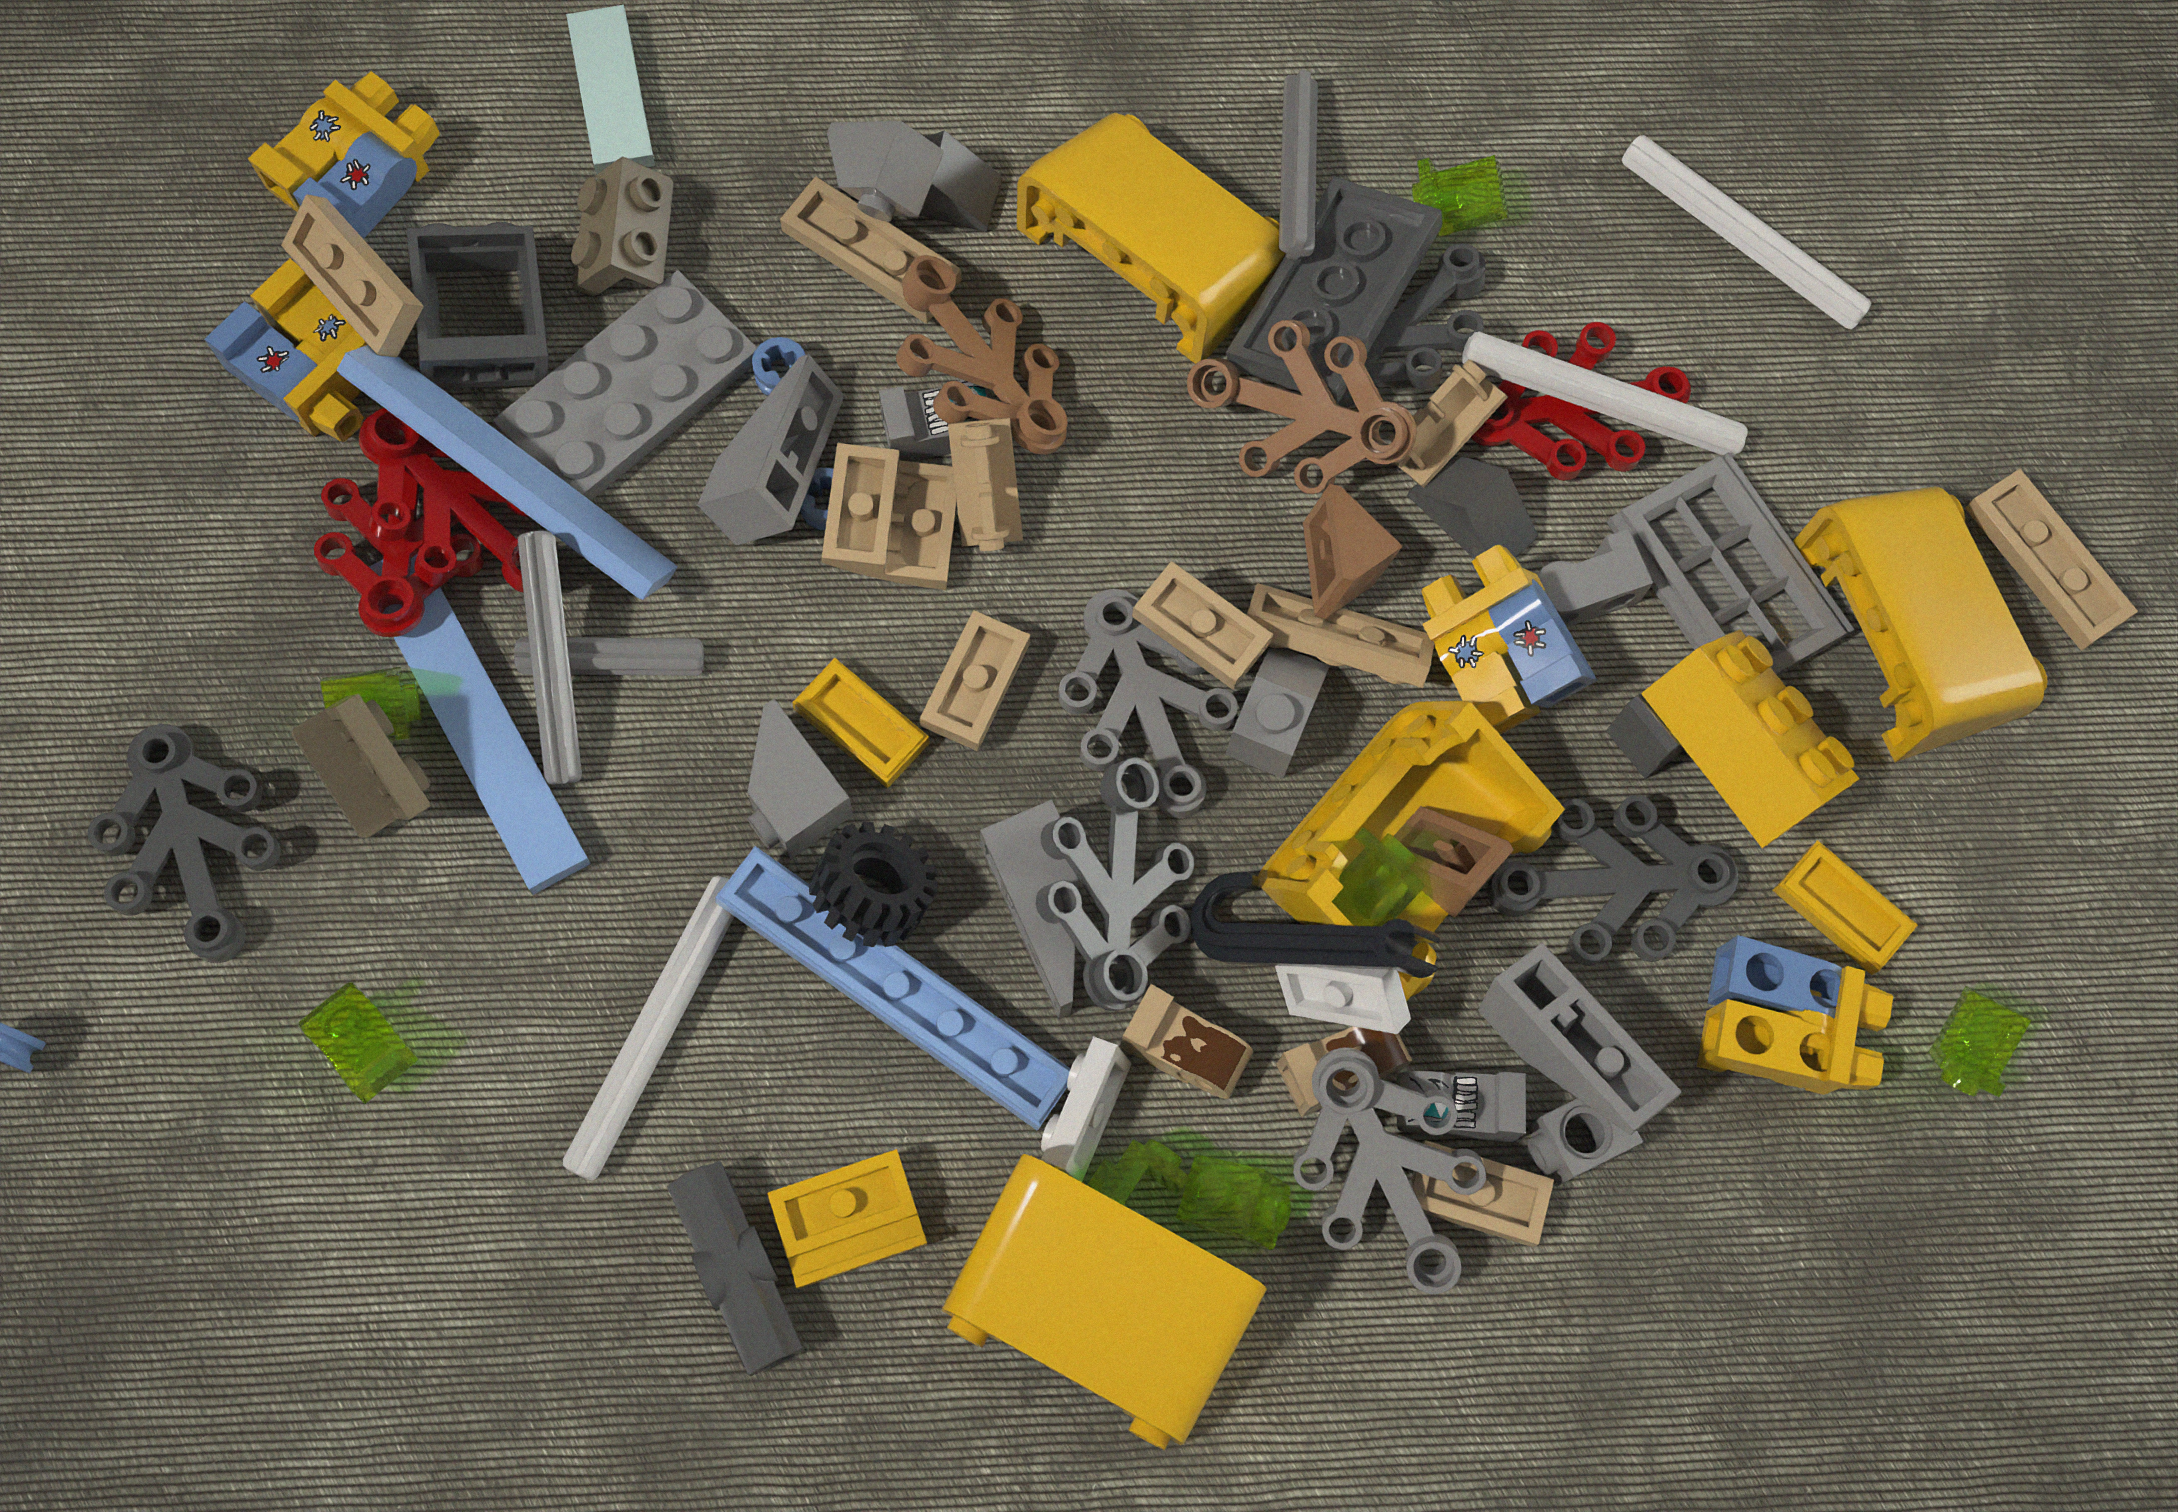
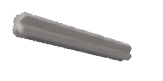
[1279,70,1318,261]
[518,531,582,785]

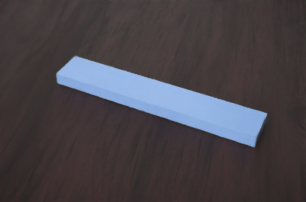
[337,345,678,600]
[369,555,591,895]
[715,846,1070,1130]

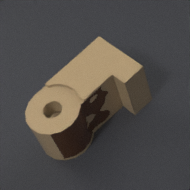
[1119,984,1253,1099]
[1276,1026,1412,1117]

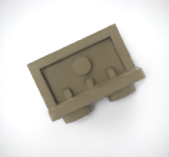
[571,156,673,297]
[291,693,432,838]

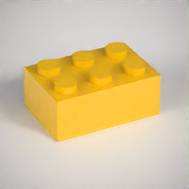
[1641,629,1859,848]

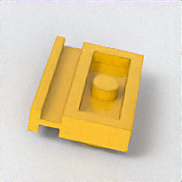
[767,1149,928,1289]

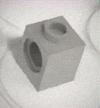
[1527,1098,1643,1186]

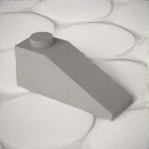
[697,354,844,545]
[980,800,1078,1019]
[1478,942,1682,1135]

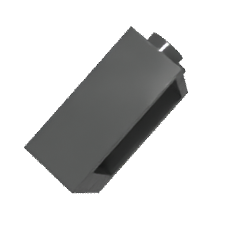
[407,222,548,389]

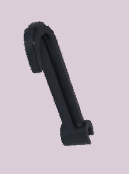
[1191,872,1440,978]

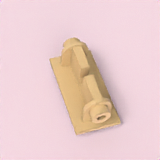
[1388,359,1508,488]
[948,417,1023,551]

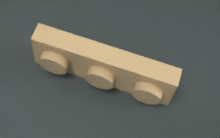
[780,176,962,324]
[281,194,424,357]
[1965,469,2138,651]
[1247,583,1434,688]

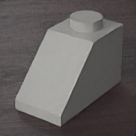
[827,121,945,222]
[1225,647,1330,779]
[747,699,853,860]

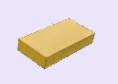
[792,658,930,789]
[1772,840,1918,975]

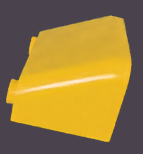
[1017,113,1286,364]
[1793,486,2048,762]
[1258,701,1565,1001]
[942,1154,1267,1451]

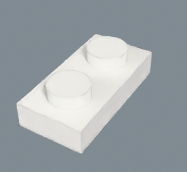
[1275,966,1411,1034]
[1041,1036,1131,1182]

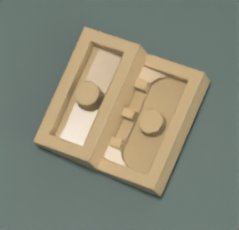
[822,443,957,590]

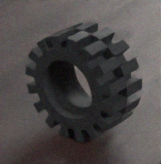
[809,822,939,947]

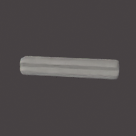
[514,637,705,676]

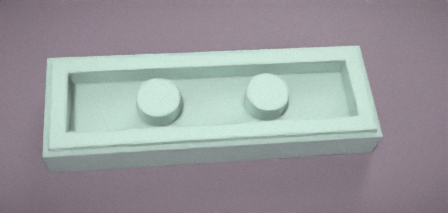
[566,5,655,175]

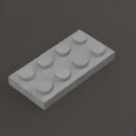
[492,270,757,501]

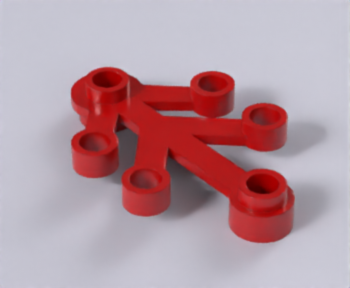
[1471,322,1691,481]
[359,408,529,593]
[314,438,490,637]

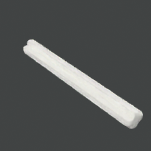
[1622,135,1871,329]
[1462,332,1748,457]
[563,876,734,1180]

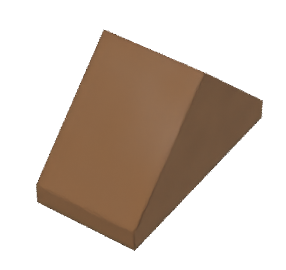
[1303,484,1403,619]
[1380,806,1514,919]

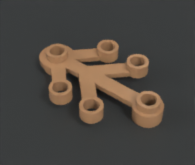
[896,255,1068,455]
[1187,320,1417,494]

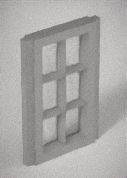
[1607,452,1855,676]

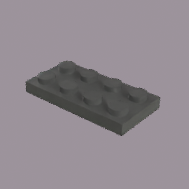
[1226,177,1442,405]

